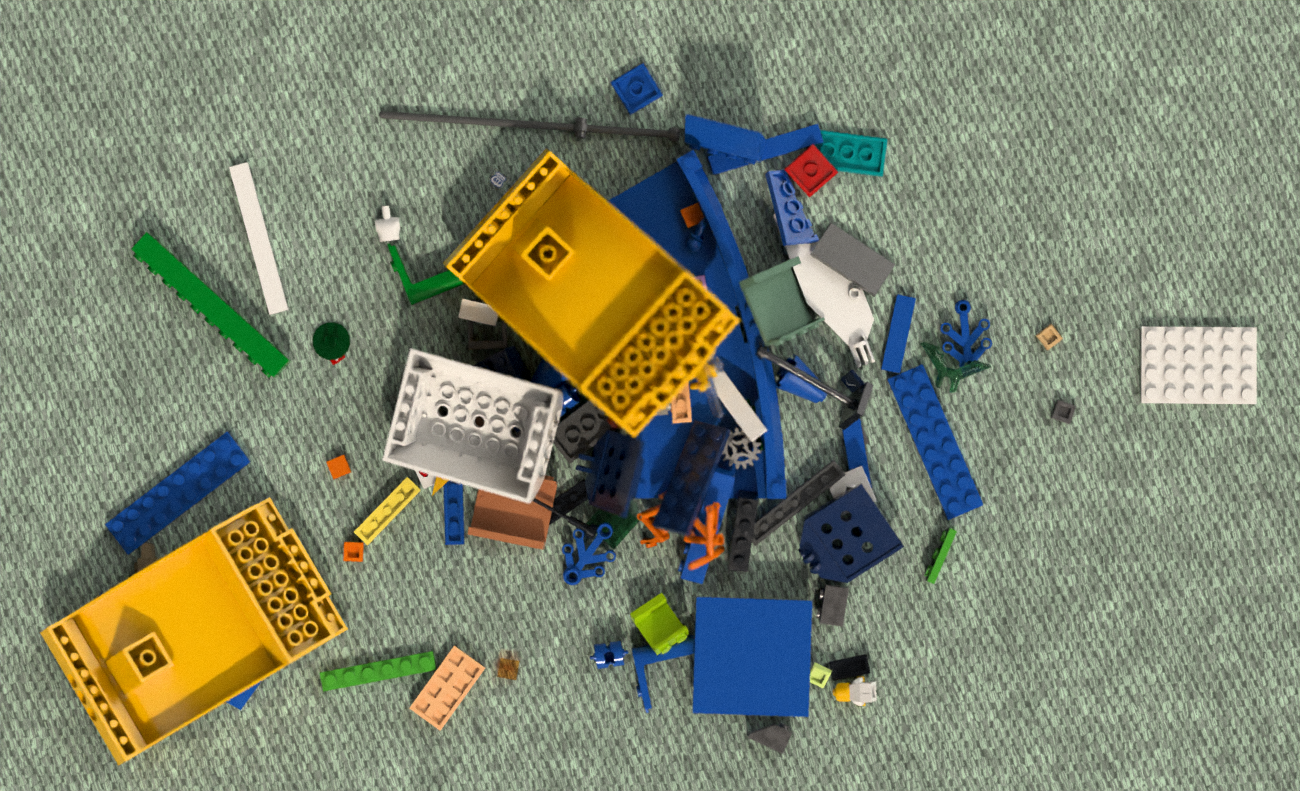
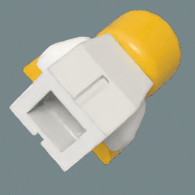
[833,676,877,706]

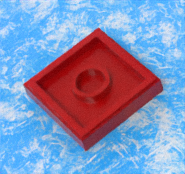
[784,143,838,198]

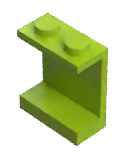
[630,593,689,655]

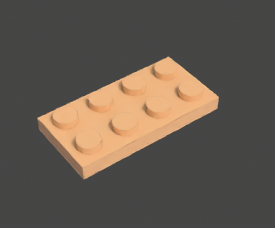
[409,645,485,731]

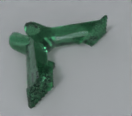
[920,342,991,393]

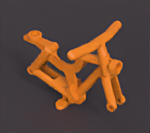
[637,491,725,570]

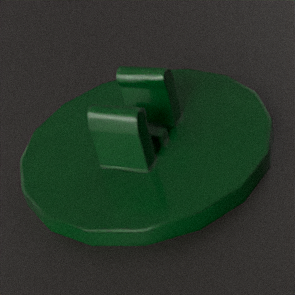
[312,322,350,360]

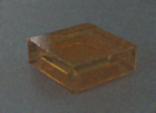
[497,658,520,680]

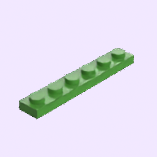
[320,651,437,692]

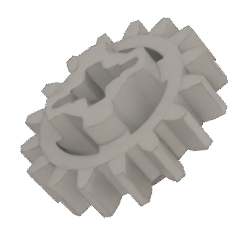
[722,427,762,469]

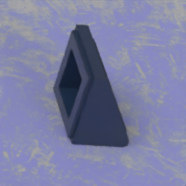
[841,369,864,393]

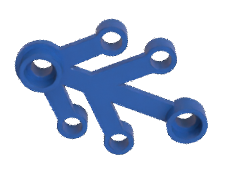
[940,300,992,374]
[562,522,616,585]

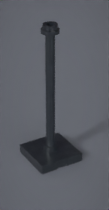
[755,345,874,430]

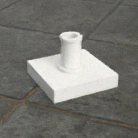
[830,466,877,516]

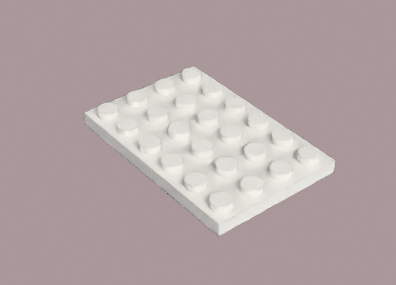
[1140,326,1257,404]

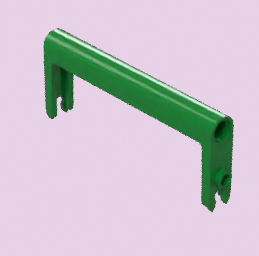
[387,243,465,305]

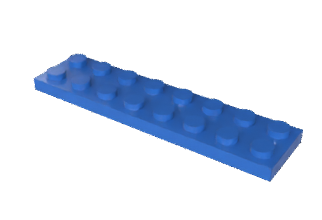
[887,364,983,520]
[105,431,251,555]

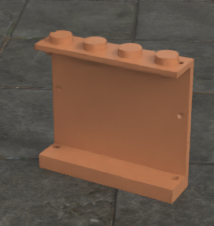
[467,475,558,550]

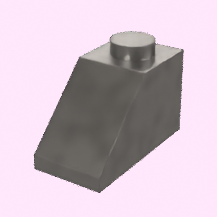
[747,722,792,754]

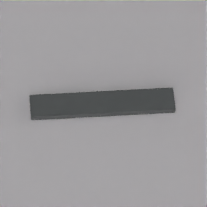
[752,460,846,546]

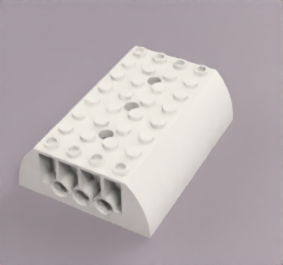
[383,349,563,503]

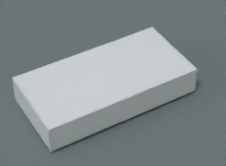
[458,299,499,326]

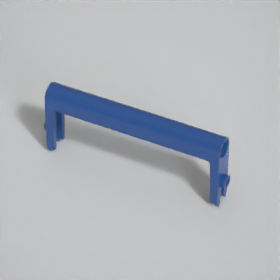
[632,634,695,713]

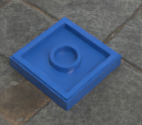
[610,63,663,115]

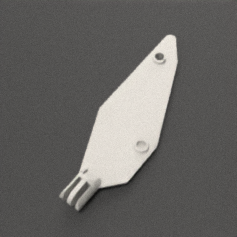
[773,214,875,368]

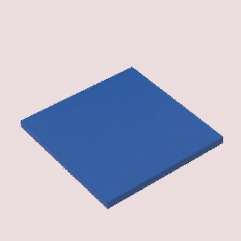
[693,597,812,717]

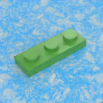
[924,528,957,584]

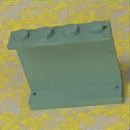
[739,256,825,347]

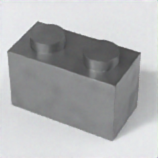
[816,584,849,627]

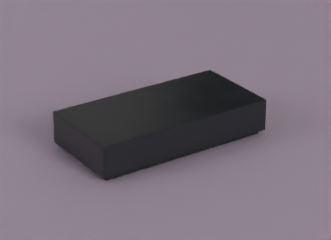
[829,654,870,681]

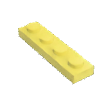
[354,477,421,545]

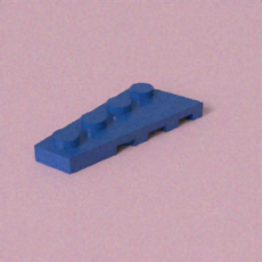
[765,170,819,246]

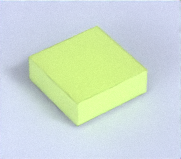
[810,662,832,688]

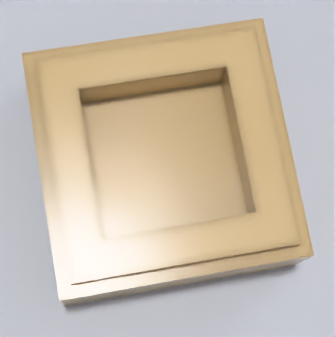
[1036,324,1063,351]

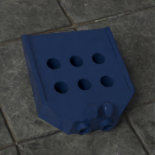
[575,430,645,517]
[798,484,904,583]

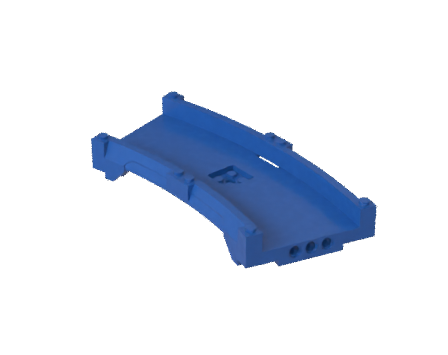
[607,150,786,499]

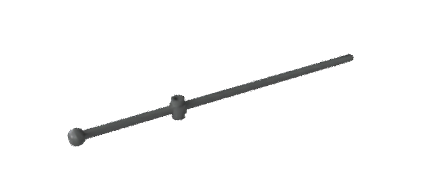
[379,111,680,142]

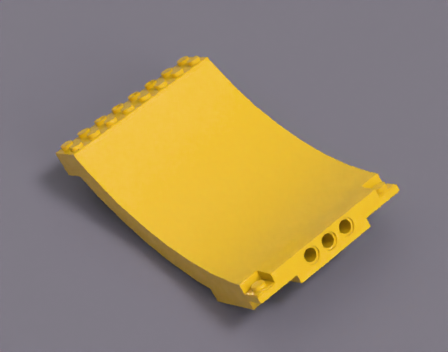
[443,149,740,437]
[41,497,348,766]

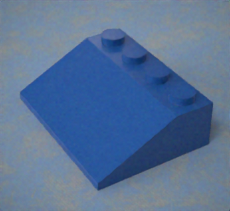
[685,114,766,165]

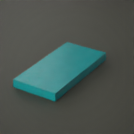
[815,130,888,177]

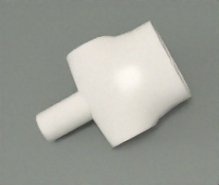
[375,206,400,242]

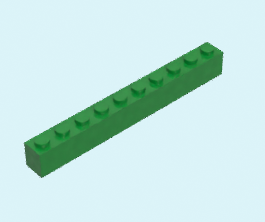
[131,232,291,378]

